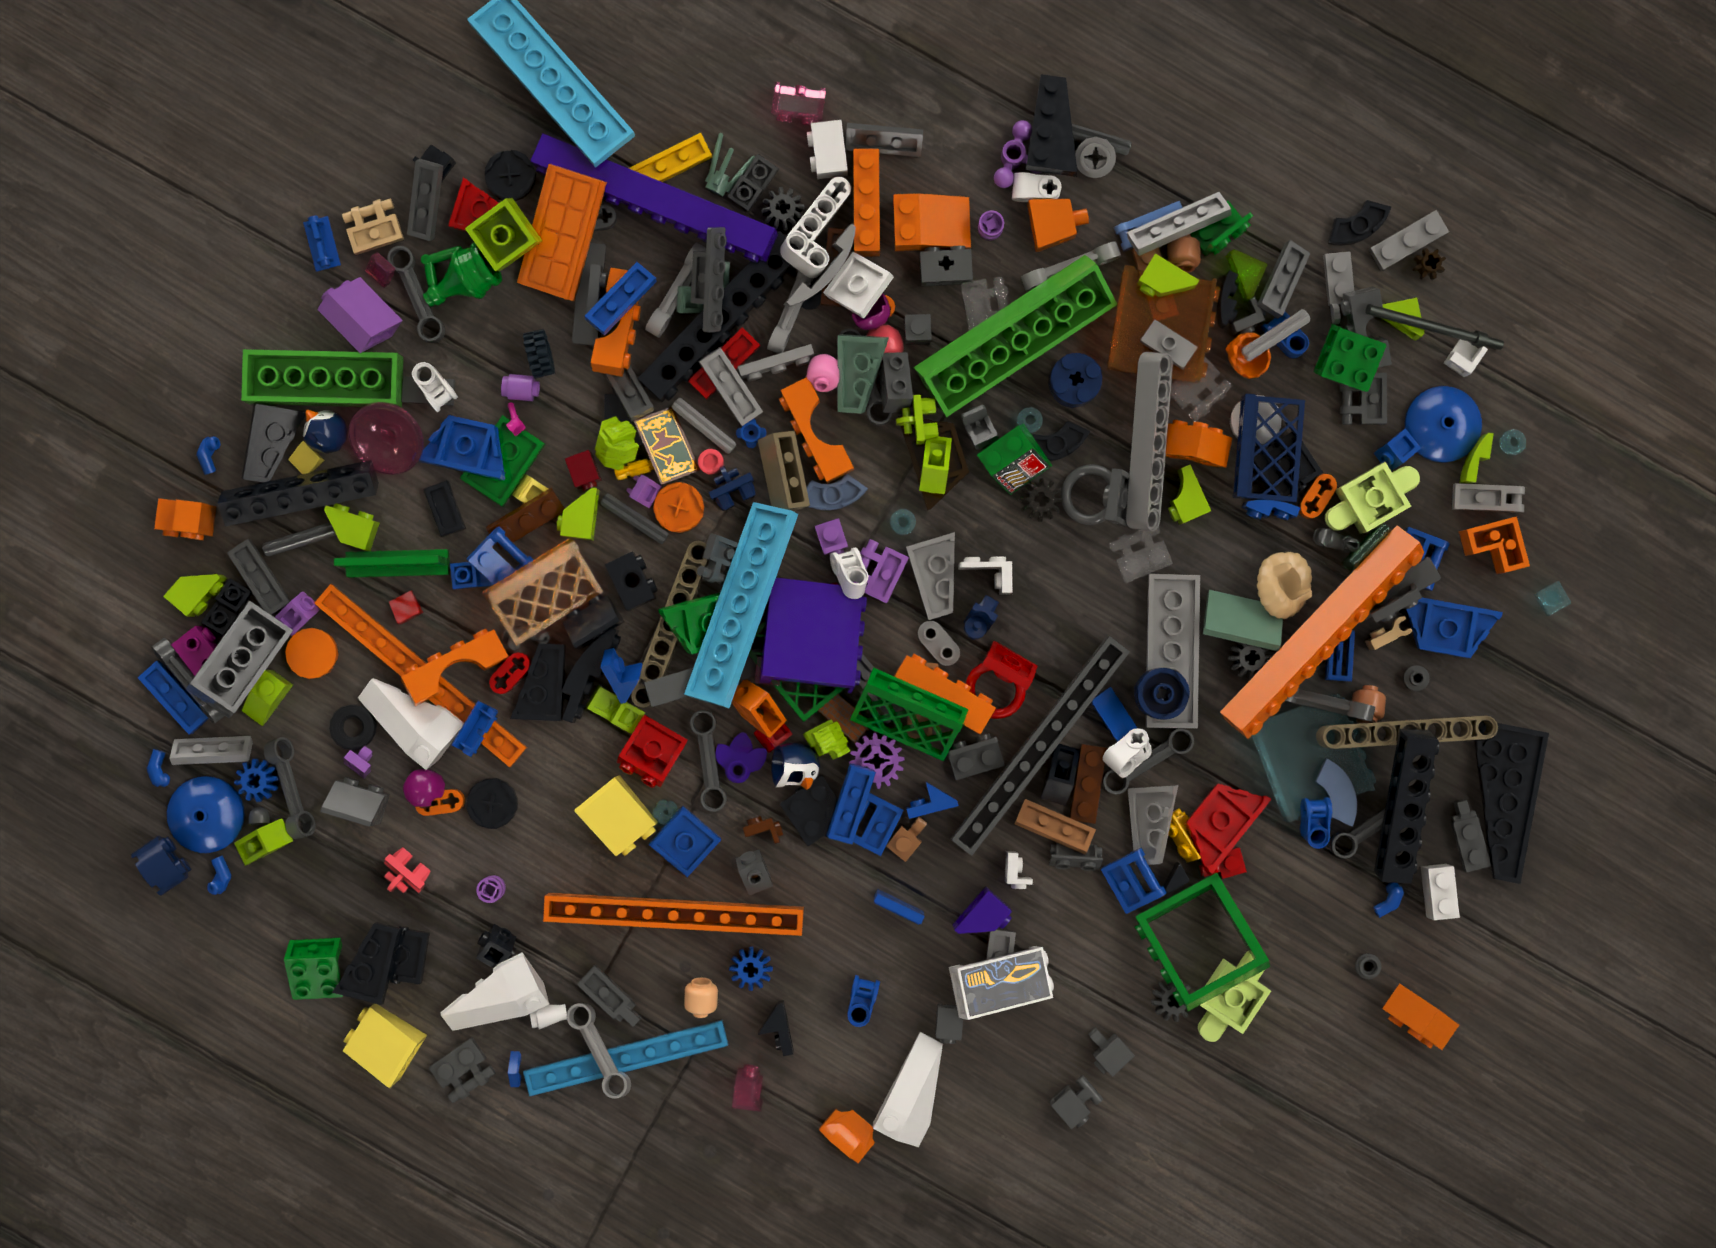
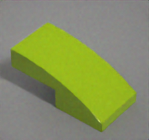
[1459,433,1494,484]
[585,685,645,734]

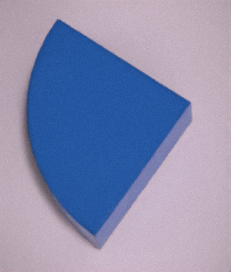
[508,1051,522,1087]

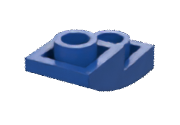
[1241,500,1300,521]
[450,562,494,589]

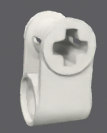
[1012,172,1061,202]
[412,362,458,412]
[830,547,869,599]
[1103,728,1152,778]

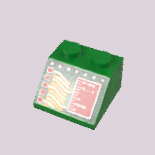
[977,424,1052,495]

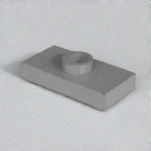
[1140,320,1198,370]

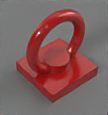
[965,641,1038,719]

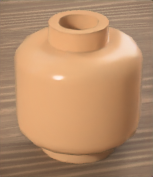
[684,977,718,1018]

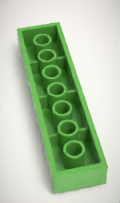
[914,255,1118,417]

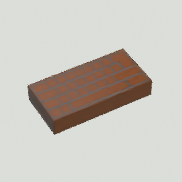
[818,690,868,743]

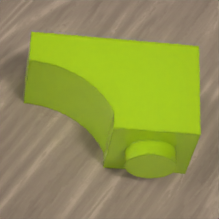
[1168,465,1211,525]

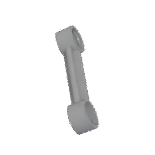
[1021,241,1121,292]
[645,242,706,338]
[767,259,819,354]
[567,1003,631,1099]

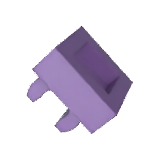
[627,474,662,508]
[344,746,373,779]

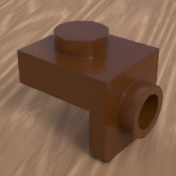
[743,816,784,844]

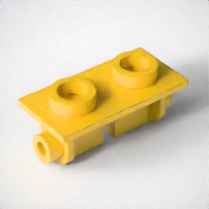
[1168,808,1201,863]

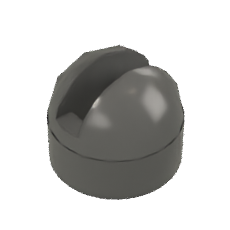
[249,807,270,825]

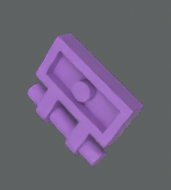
[852,539,909,604]

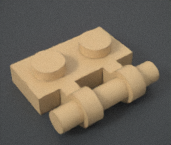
[342,198,404,255]

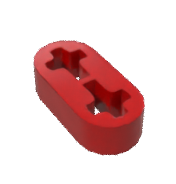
[489,652,531,694]

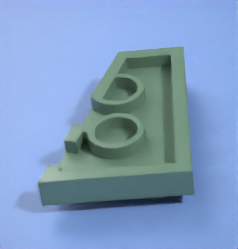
[838,334,889,414]

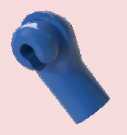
[196,436,221,475]
[147,749,170,787]
[207,856,231,895]
[1373,882,1404,918]

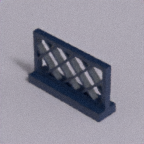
[1233,394,1305,503]

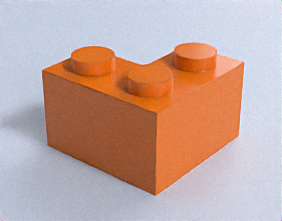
[1166,420,1232,468]
[154,498,216,540]
[1459,516,1530,574]
[1382,983,1459,1050]

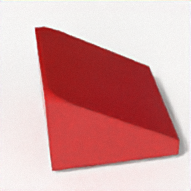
[389,590,424,624]
[754,723,793,753]

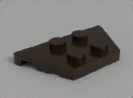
[898,415,969,511]

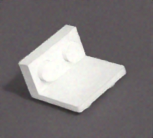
[958,557,1013,595]

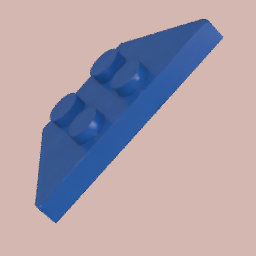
[414,415,505,481]
[1406,598,1503,658]

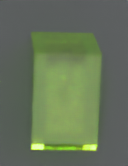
[1226,249,1268,303]

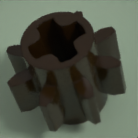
[1412,248,1446,280]

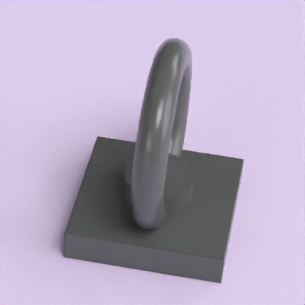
[1061,464,1130,527]

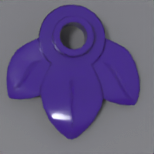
[715,732,767,783]

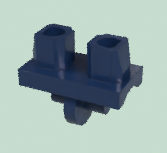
[708,466,756,511]
[964,595,999,640]

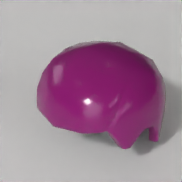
[852,293,890,330]
[403,768,445,807]

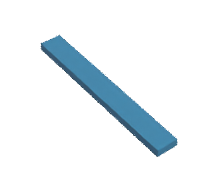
[523,1020,729,1096]

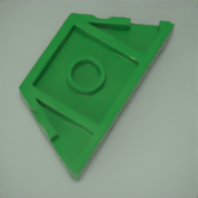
[658,592,721,654]

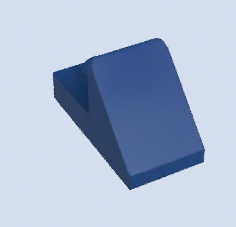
[601,648,643,704]
[906,781,959,819]

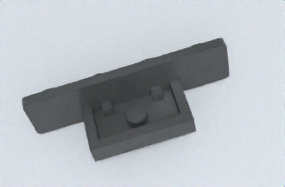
[691,227,727,332]
[572,243,607,346]
[1357,557,1441,625]

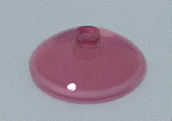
[348,402,424,475]

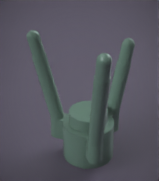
[705,133,755,197]

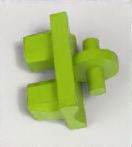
[896,395,939,445]

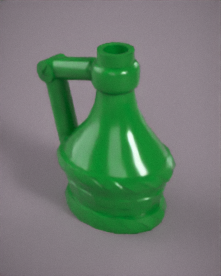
[421,242,502,307]

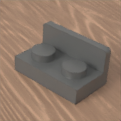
[948,733,1005,780]

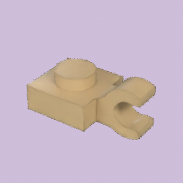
[1365,616,1412,650]

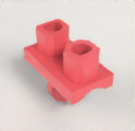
[384,847,431,893]

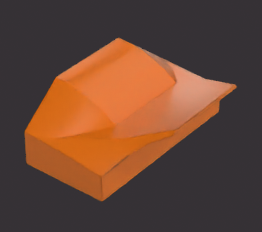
[819,1109,875,1163]

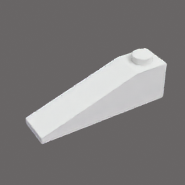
[358,678,464,770]
[440,952,549,1031]
[873,1032,943,1147]

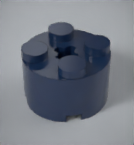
[1048,353,1102,408]
[1134,668,1190,720]
[131,836,192,896]

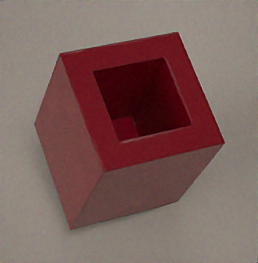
[565,450,602,492]

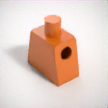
[1027,199,1089,252]
[732,680,787,738]

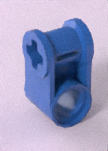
[1261,312,1309,359]
[1300,797,1332,849]
[847,975,880,1027]

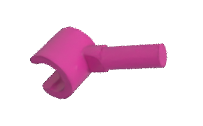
[506,402,526,436]

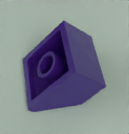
[952,886,1012,934]

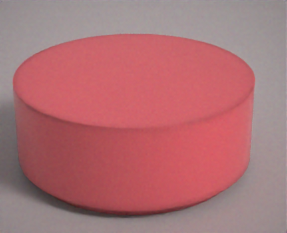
[698,449,724,475]

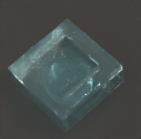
[1534,581,1572,616]

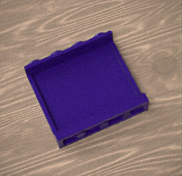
[760,577,867,693]

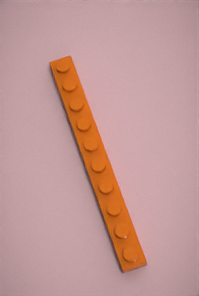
[314,584,528,767]

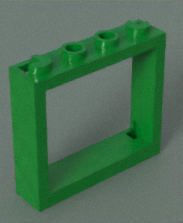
[1134,873,1270,1011]

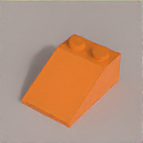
[893,194,971,251]

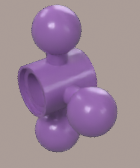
[994,120,1042,188]

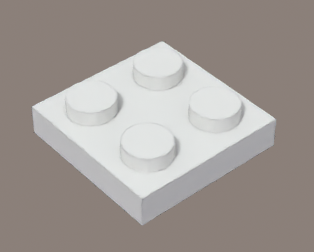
[823,252,894,318]

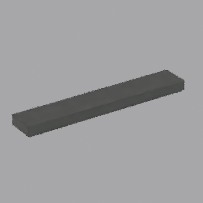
[644,647,763,707]

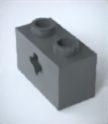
[919,246,973,287]
[878,352,913,413]

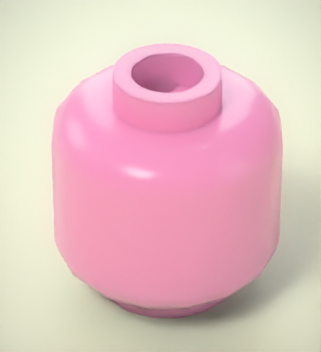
[806,354,840,392]

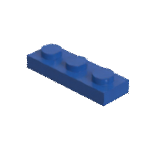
[585,262,657,336]
[138,661,208,735]
[827,763,876,844]

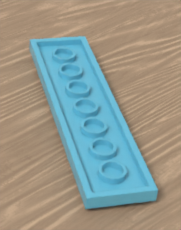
[467,0,635,168]
[684,502,798,708]

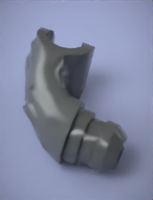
[1313,528,1360,553]
[502,625,550,650]

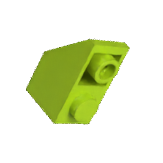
[324,503,379,551]
[163,574,227,617]

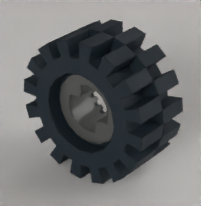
[523,329,555,378]

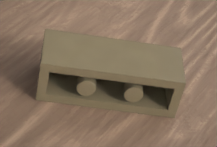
[758,431,810,512]

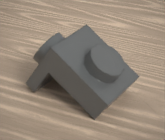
[1229,297,1266,336]
[961,405,999,451]

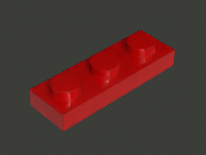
[688,327,761,400]

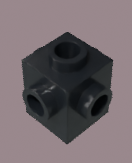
[476,924,516,968]

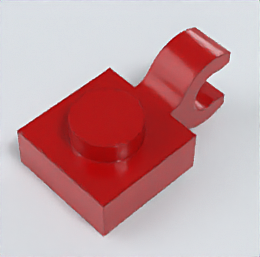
[1199,847,1247,879]

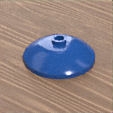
[1405,386,1482,463]
[167,776,245,853]

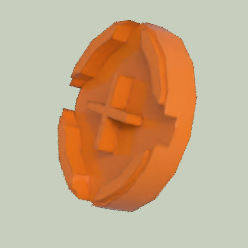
[653,482,705,533]
[285,628,338,679]

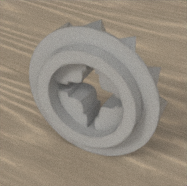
[1075,136,1116,178]

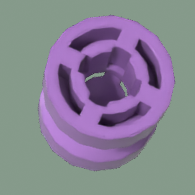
[978,210,1004,241]
[476,875,506,903]

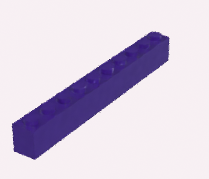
[530,133,778,263]

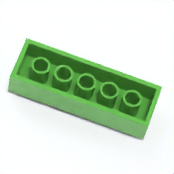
[241,349,403,408]

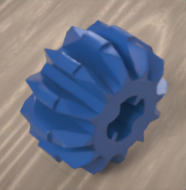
[234,758,280,802]
[729,946,773,991]

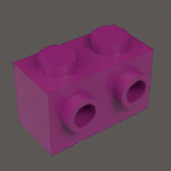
[171,626,217,676]

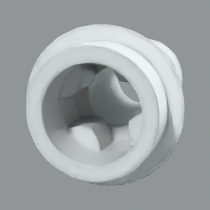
[530,1004,567,1029]

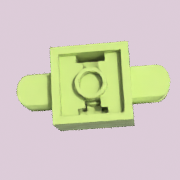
[1325,462,1420,534]
[1197,951,1271,1042]

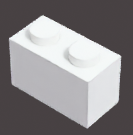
[807,120,848,179]
[1421,864,1460,920]

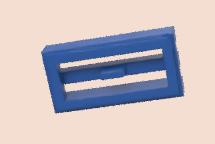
[1325,630,1355,681]

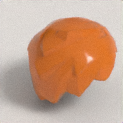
[1226,333,1271,379]

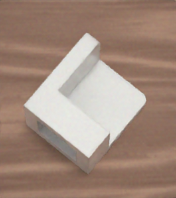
[1444,339,1488,377]

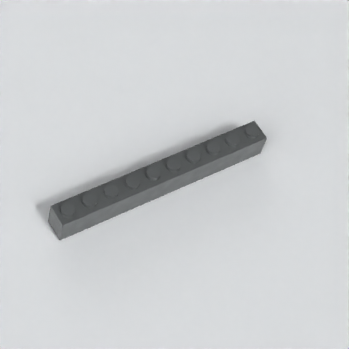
[950,636,1130,856]

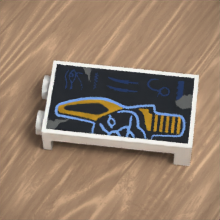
[949,946,1054,1020]

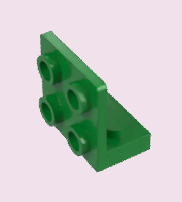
[1190,200,1253,257]
[1313,324,1386,392]
[284,938,343,1000]

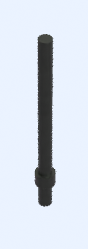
[1365,304,1504,350]

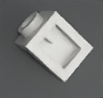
[1005,851,1033,889]

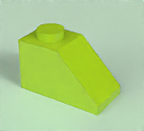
[1137,254,1199,297]
[919,436,952,494]
[557,488,600,541]
[242,670,293,726]
[234,818,293,866]

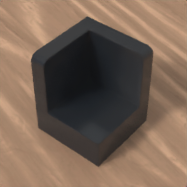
[413,145,456,183]

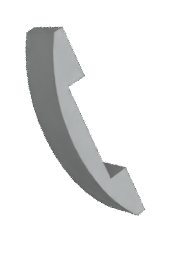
[783,224,856,308]

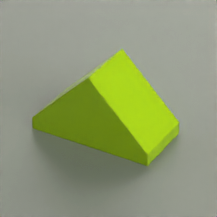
[1381,298,1425,341]

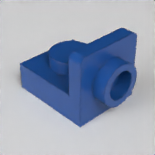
[1374,428,1421,471]

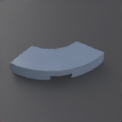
[806,474,868,511]
[1315,758,1357,827]

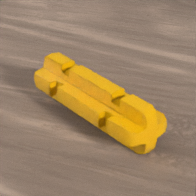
[614,458,655,480]

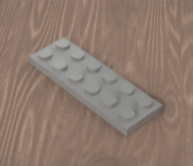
[1145,574,1200,728]

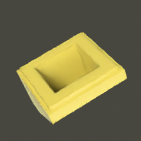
[288,441,325,474]
[512,474,548,504]

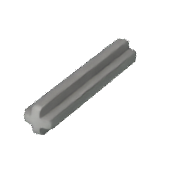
[1242,309,1310,361]
[672,398,736,454]

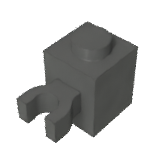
[1088,1027,1135,1077]

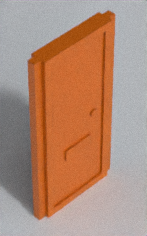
[517,164,607,301]

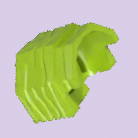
[595,416,639,470]
[803,719,850,760]

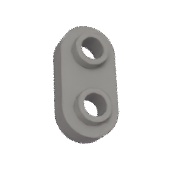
[918,621,960,666]

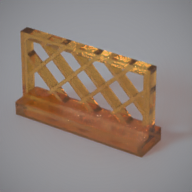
[482,539,603,646]

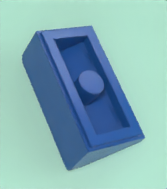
[1091,687,1137,743]

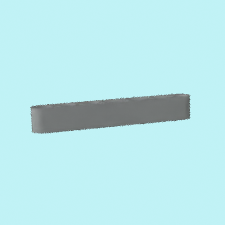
[1126,352,1173,531]

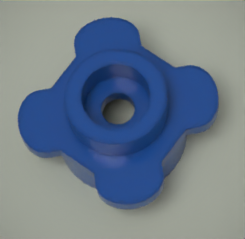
[736,418,767,448]

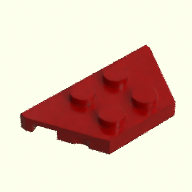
[1184,784,1272,875]

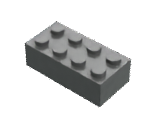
[185,601,293,718]

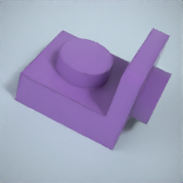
[815,518,848,556]
[275,592,320,636]

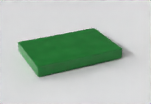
[460,415,546,507]

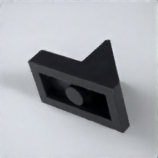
[758,1000,794,1057]

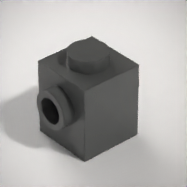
[735,849,773,895]

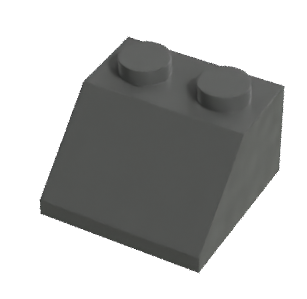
[320,777,390,827]

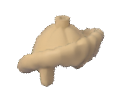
[1257,552,1312,619]

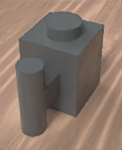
[1049,1075,1103,1129]

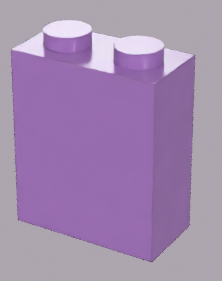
[317,277,403,353]

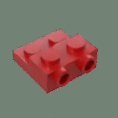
[617,715,688,788]

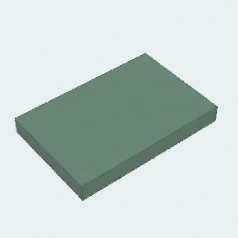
[1203,590,1283,651]

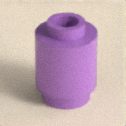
[501,374,540,401]

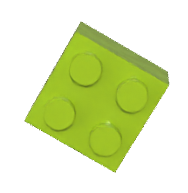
[465,198,542,271]

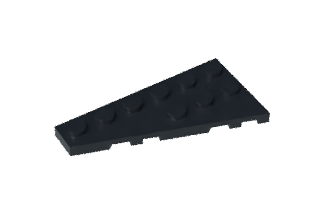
[1474,721,1549,884]

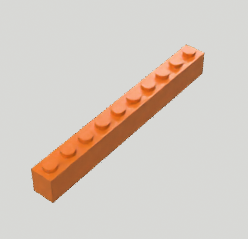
[1220,526,1425,739]
[543,893,804,936]

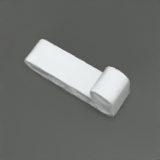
[780,177,851,278]

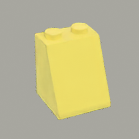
[574,775,658,856]
[343,1004,427,1088]

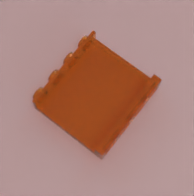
[1107,265,1220,384]

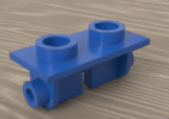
[303,216,341,272]
[452,701,498,757]

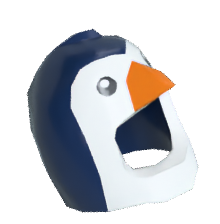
[303,410,348,454]
[771,743,820,790]

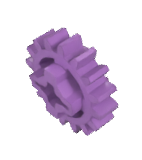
[849,733,905,789]

